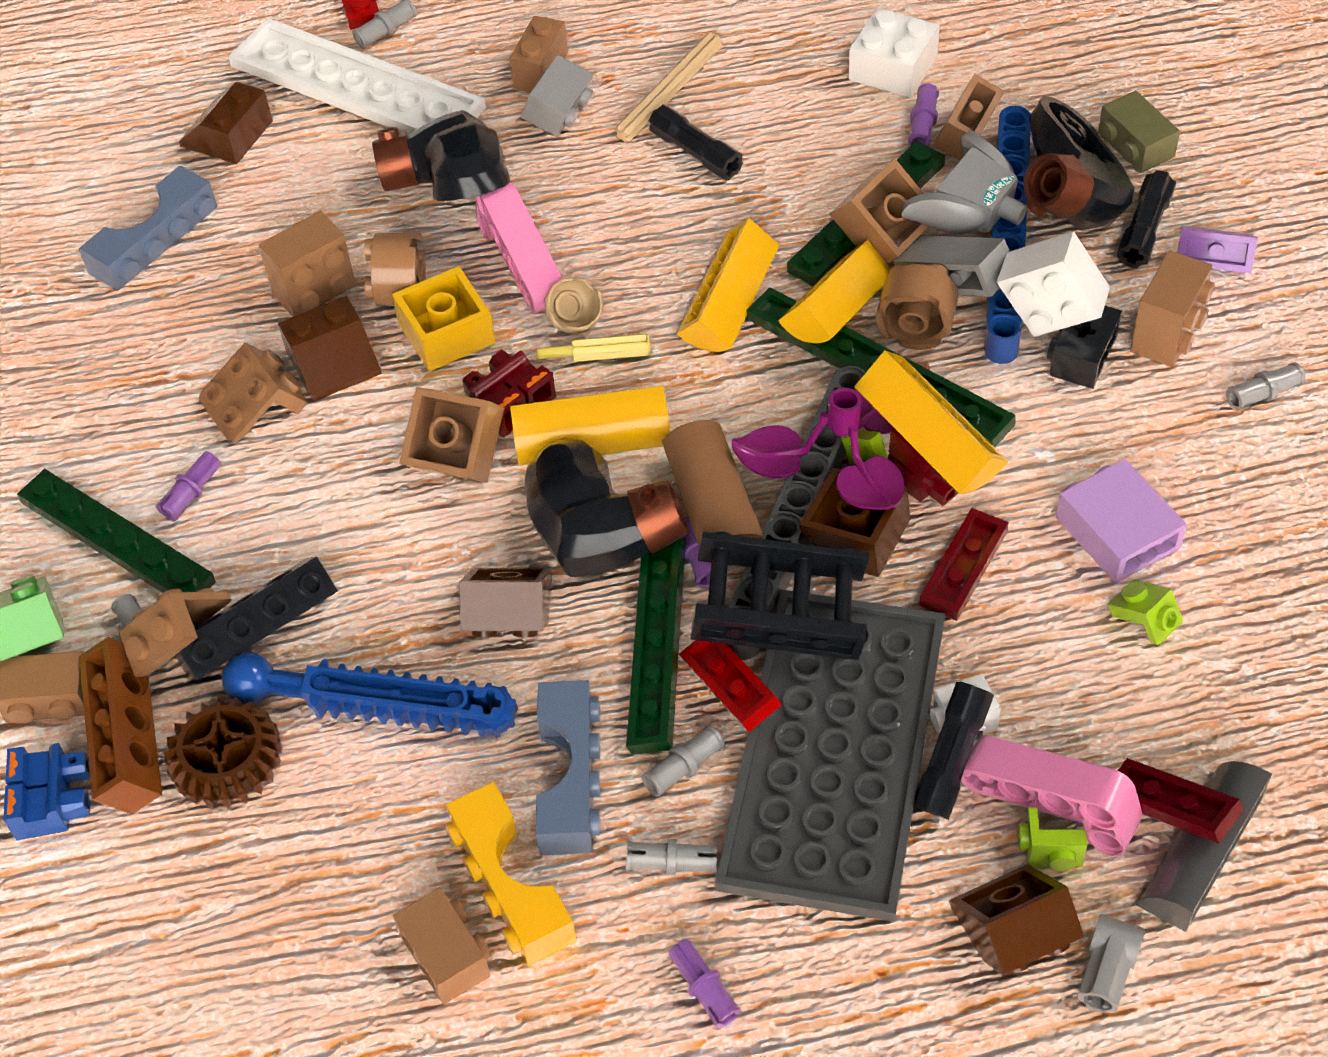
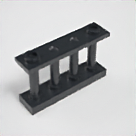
[690,532,869,660]

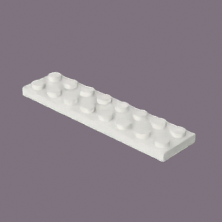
[228,18,486,133]

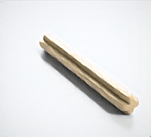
[615,32,722,143]

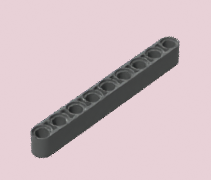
[727,366,866,660]

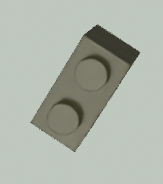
[1098,90,1180,173]

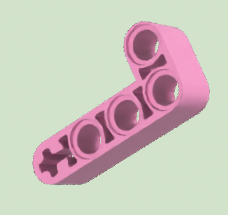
[476,181,562,314]
[961,736,1143,856]

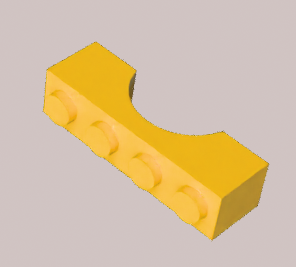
[444,781,577,966]

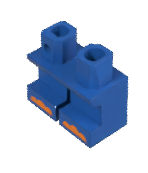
[3,743,91,841]

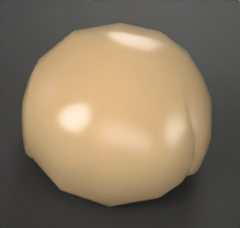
[544,277,603,333]

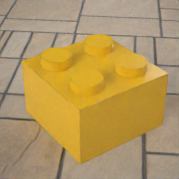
[392,266,496,372]

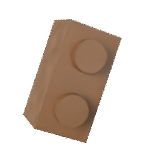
[509,16,568,93]
[933,73,1005,161]
[0,651,84,724]
[392,887,492,1005]

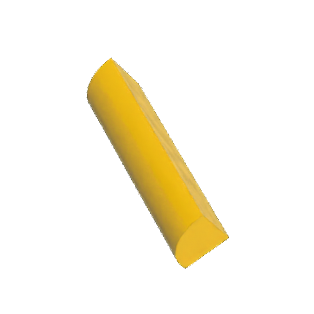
[677,217,780,352]
[778,239,891,343]
[854,350,1008,494]
[510,385,670,466]

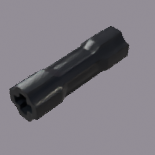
[648,104,743,180]
[1117,170,1176,268]
[914,681,994,820]

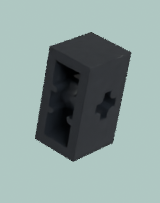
[1046,306,1122,389]

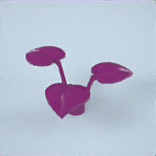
[731,388,904,510]

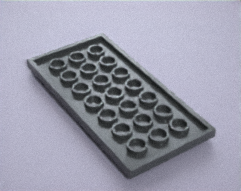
[715,589,945,922]

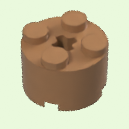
[364,233,426,306]
[876,263,959,350]

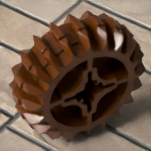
[164,696,283,809]

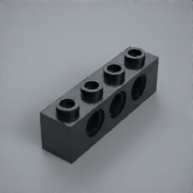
[175,556,338,680]

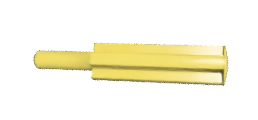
[536,333,651,362]

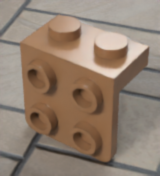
[199,342,308,443]
[119,588,232,677]

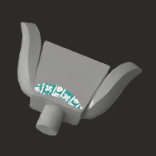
[901,130,1028,233]

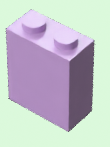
[1056,459,1187,584]

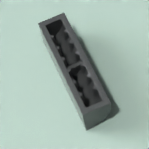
[1136,761,1272,932]

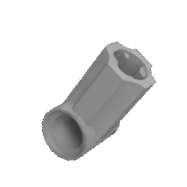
[1077,914,1146,1014]

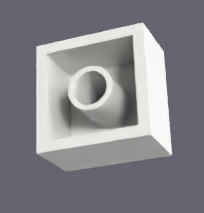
[849,7,940,98]
[997,231,1110,337]

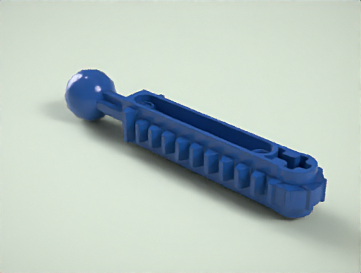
[222,652,518,738]

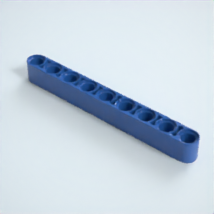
[984,105,1031,364]

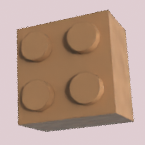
[829,158,929,264]
[258,210,356,317]
[1130,250,1215,367]
[399,386,504,483]

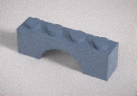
[79,165,217,291]
[536,680,601,856]

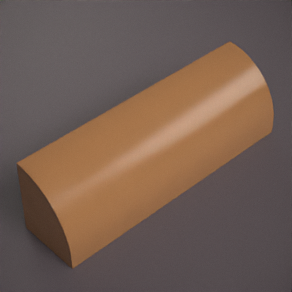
[662,420,763,567]

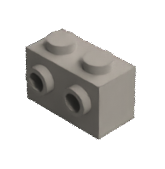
[521,55,594,137]

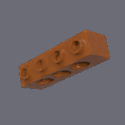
[79,637,162,814]

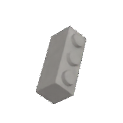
[894,235,1010,297]

